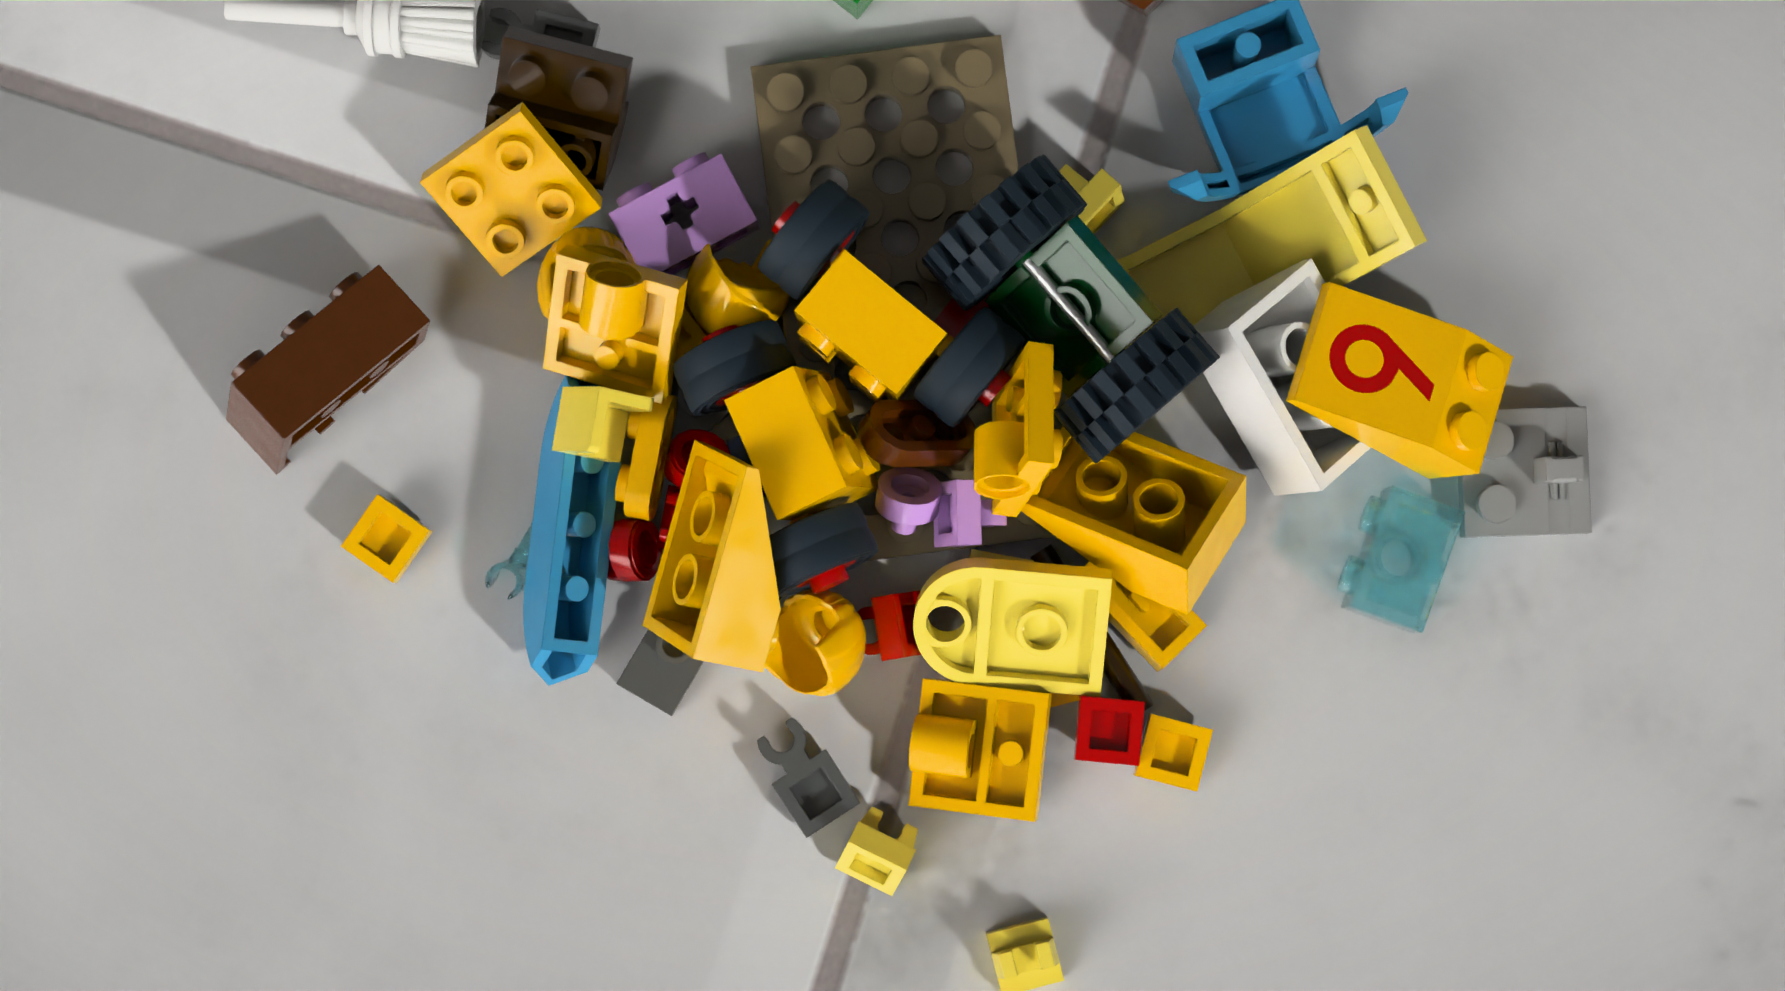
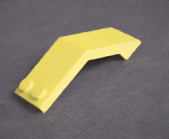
[1117,125,1427,348]

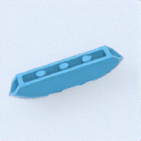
[523,376,622,686]

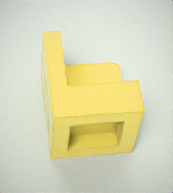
[552,386,654,462]

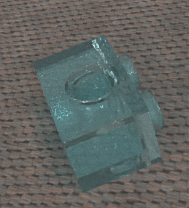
[1337,485,1465,633]

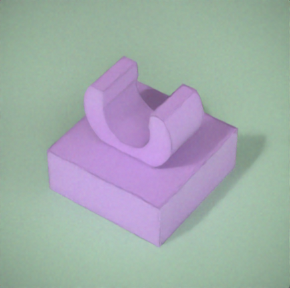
[933,480,1007,547]

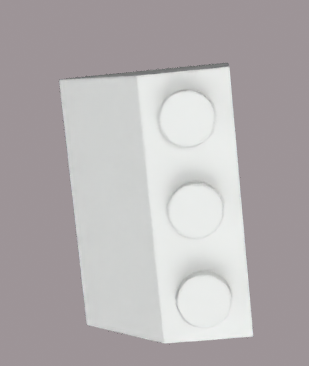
[1194,258,1371,496]

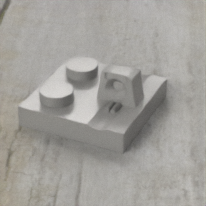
[1458,406,1592,538]

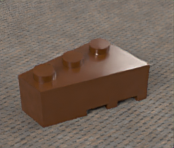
[226,265,430,475]

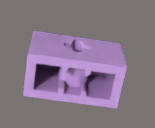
[608,152,760,275]

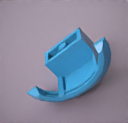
[1168,0,1408,202]

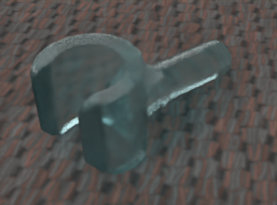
[485,523,532,600]

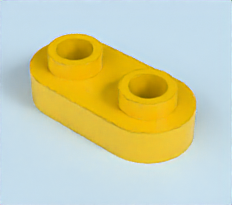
[615,395,677,521]

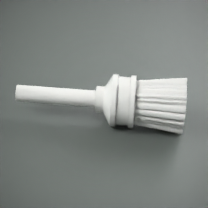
[224,0,486,68]

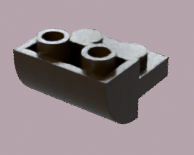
[485,26,633,191]

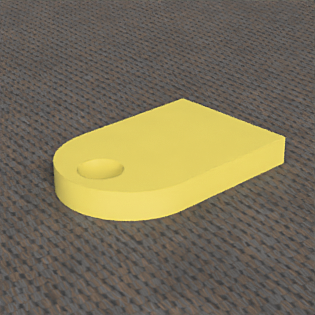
[913,557,1113,697]

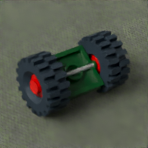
[921,154,1220,464]

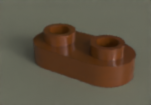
[858,400,976,467]

